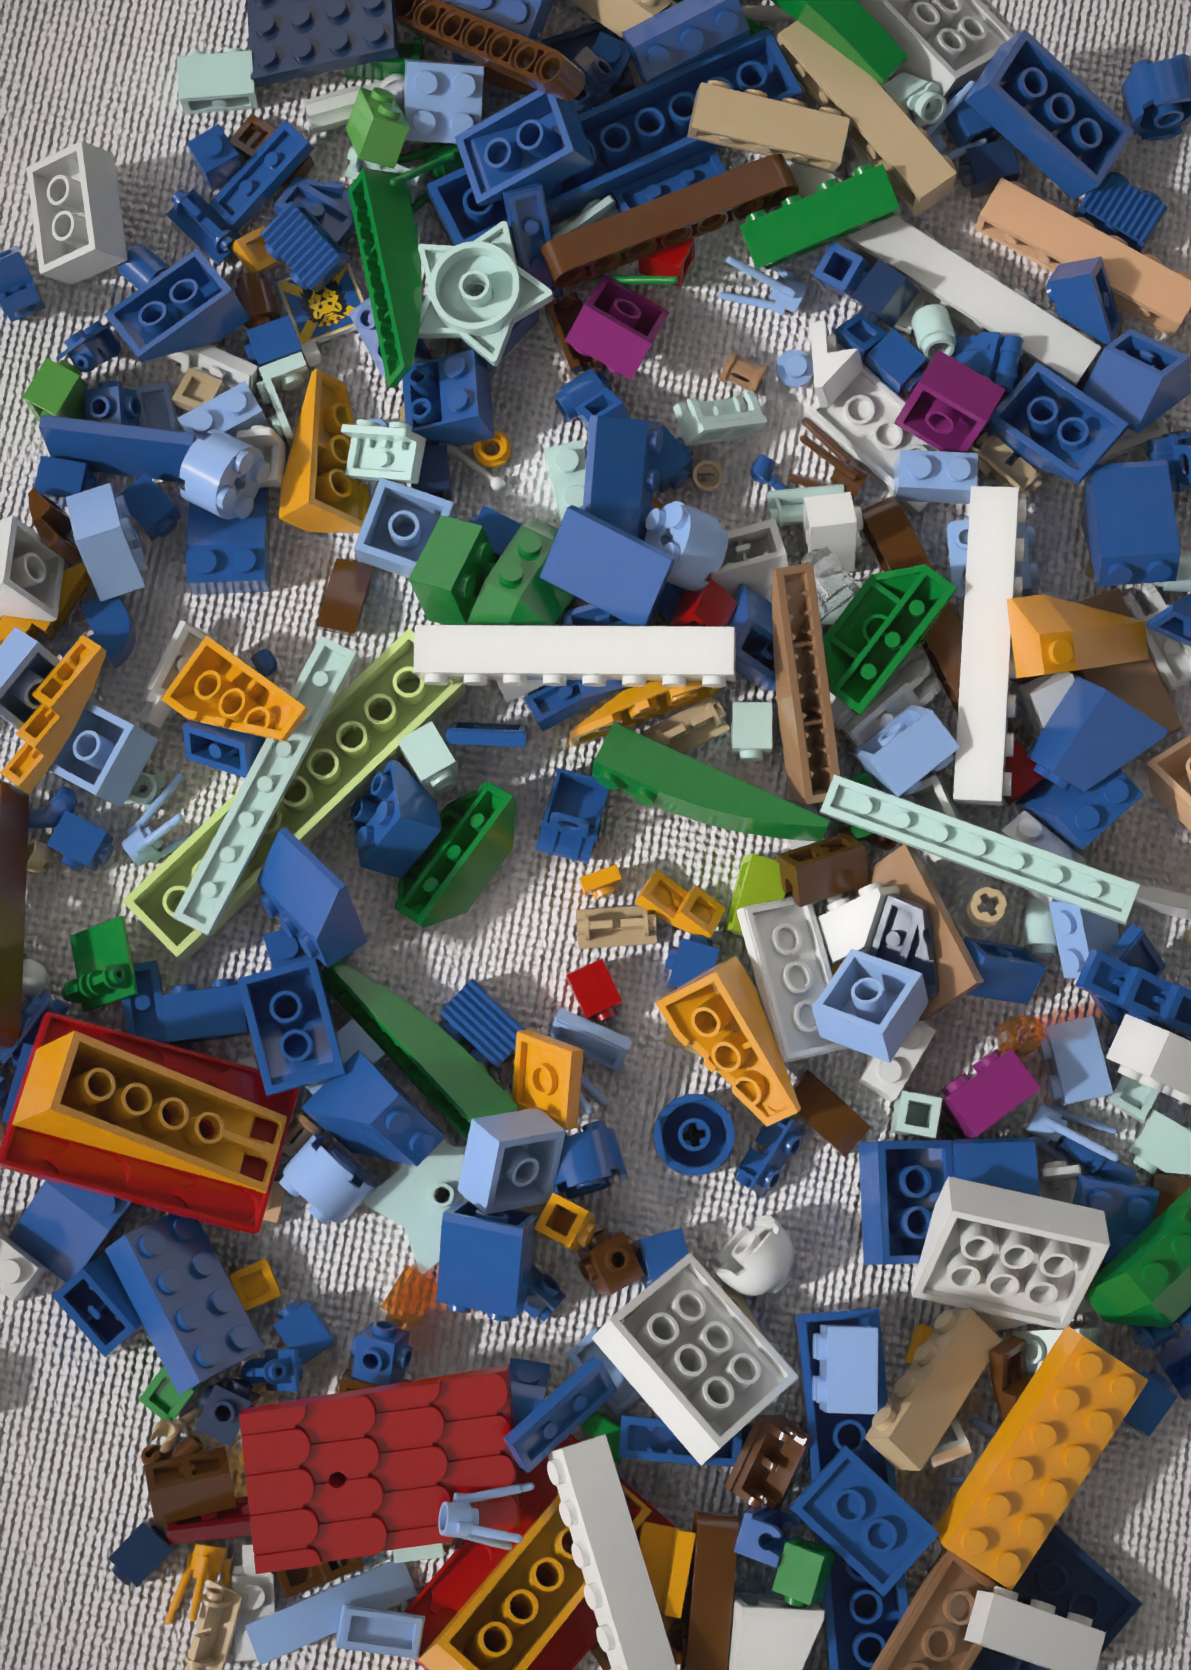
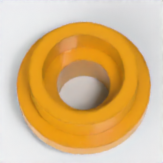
[473,430,512,468]

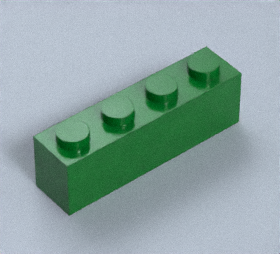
[739,162,902,272]

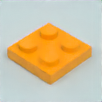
[512,1029,584,1130]

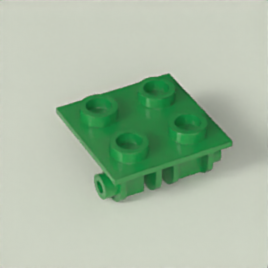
[61,916,138,1012]

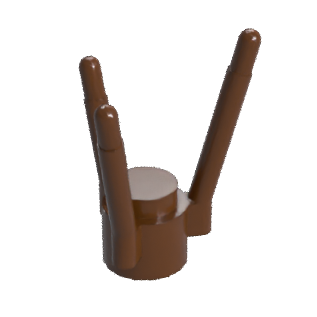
[788,418,870,499]

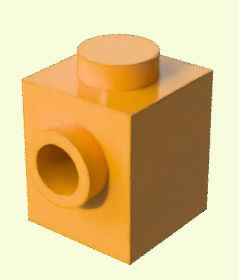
[534,1193,596,1253]

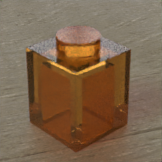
[381,1265,438,1330]

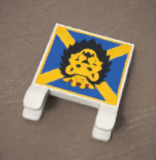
[276,263,369,373]

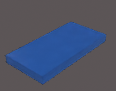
[39,415,196,483]

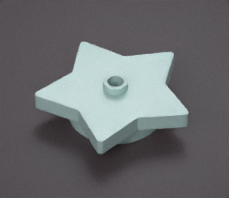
[418,221,554,367]
[363,1140,468,1274]

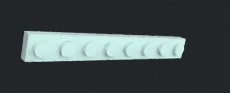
[172,636,358,937]
[820,774,1140,925]

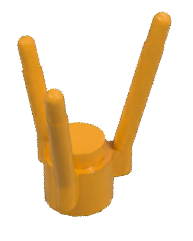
[165,1543,234,1644]

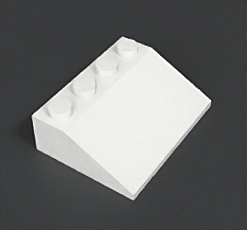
[856,0,1015,102]
[911,1176,1110,1329]
[592,1253,799,1465]

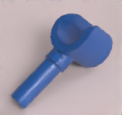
[750,455,789,490]
[250,649,277,677]

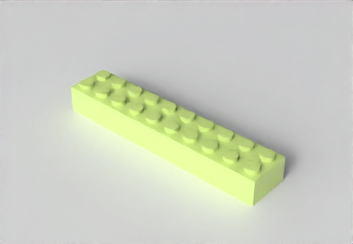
[122,628,466,963]

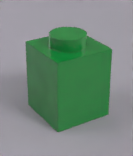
[772,1537,836,1608]

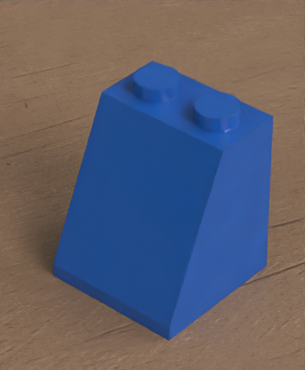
[1081,460,1181,586]
[1026,676,1169,792]
[1015,768,1144,853]
[301,1050,446,1167]
[436,1199,540,1321]

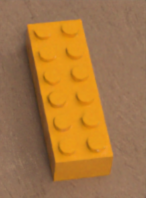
[934,1325,1149,1591]

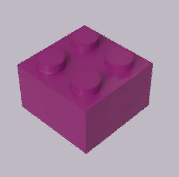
[565,274,670,380]
[894,350,1005,452]
[940,1049,1041,1139]

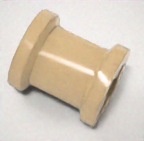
[966,887,1007,928]

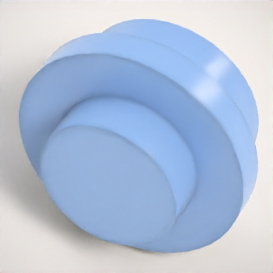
[776,349,813,388]

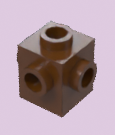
[577,1228,645,1295]

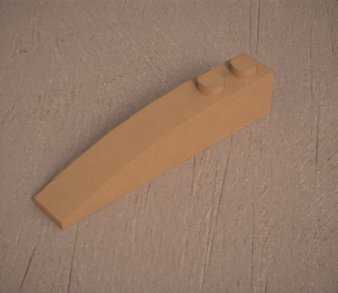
[772,562,840,805]

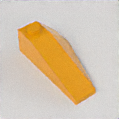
[279,369,370,533]
[1007,594,1149,678]
[161,635,309,742]
[569,681,719,747]
[655,956,801,1126]

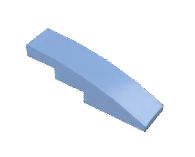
[245,1559,418,1665]

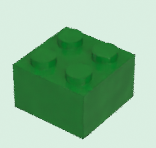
[409,515,497,625]

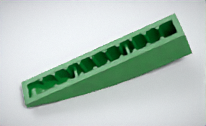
[771,0,908,85]
[348,168,422,388]
[592,723,830,842]
[323,961,519,1142]

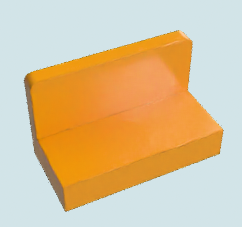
[638,1522,696,1618]

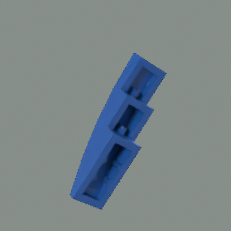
[1075,949,1191,1039]
[618,1415,753,1467]

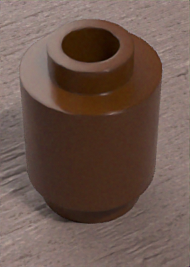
[235,272,281,328]

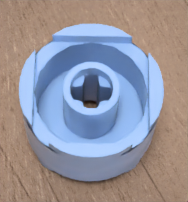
[179,429,271,520]
[644,501,728,591]
[279,1133,375,1225]

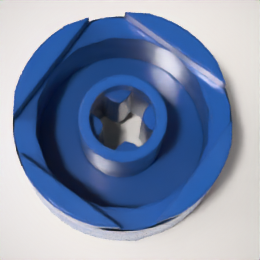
[1121,54,1191,141]
[653,1094,735,1177]
[553,1120,628,1199]

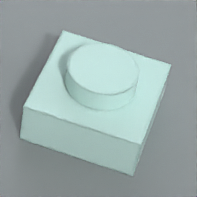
[1106,1074,1160,1122]

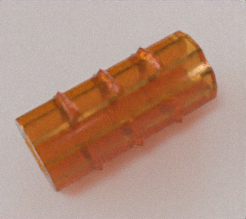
[996,1015,1044,1056]

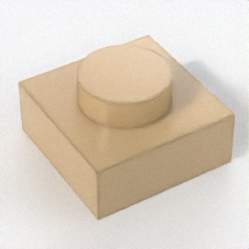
[172,367,225,411]

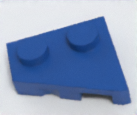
[274,177,355,246]

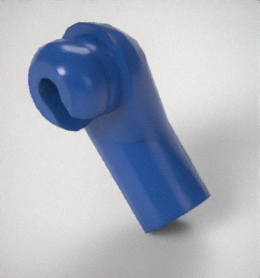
[28,787,77,829]

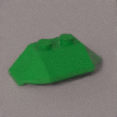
[466,519,575,626]
[823,564,957,715]
[394,781,517,928]
[1084,1186,1191,1328]

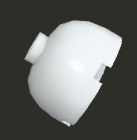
[714,1215,794,1296]

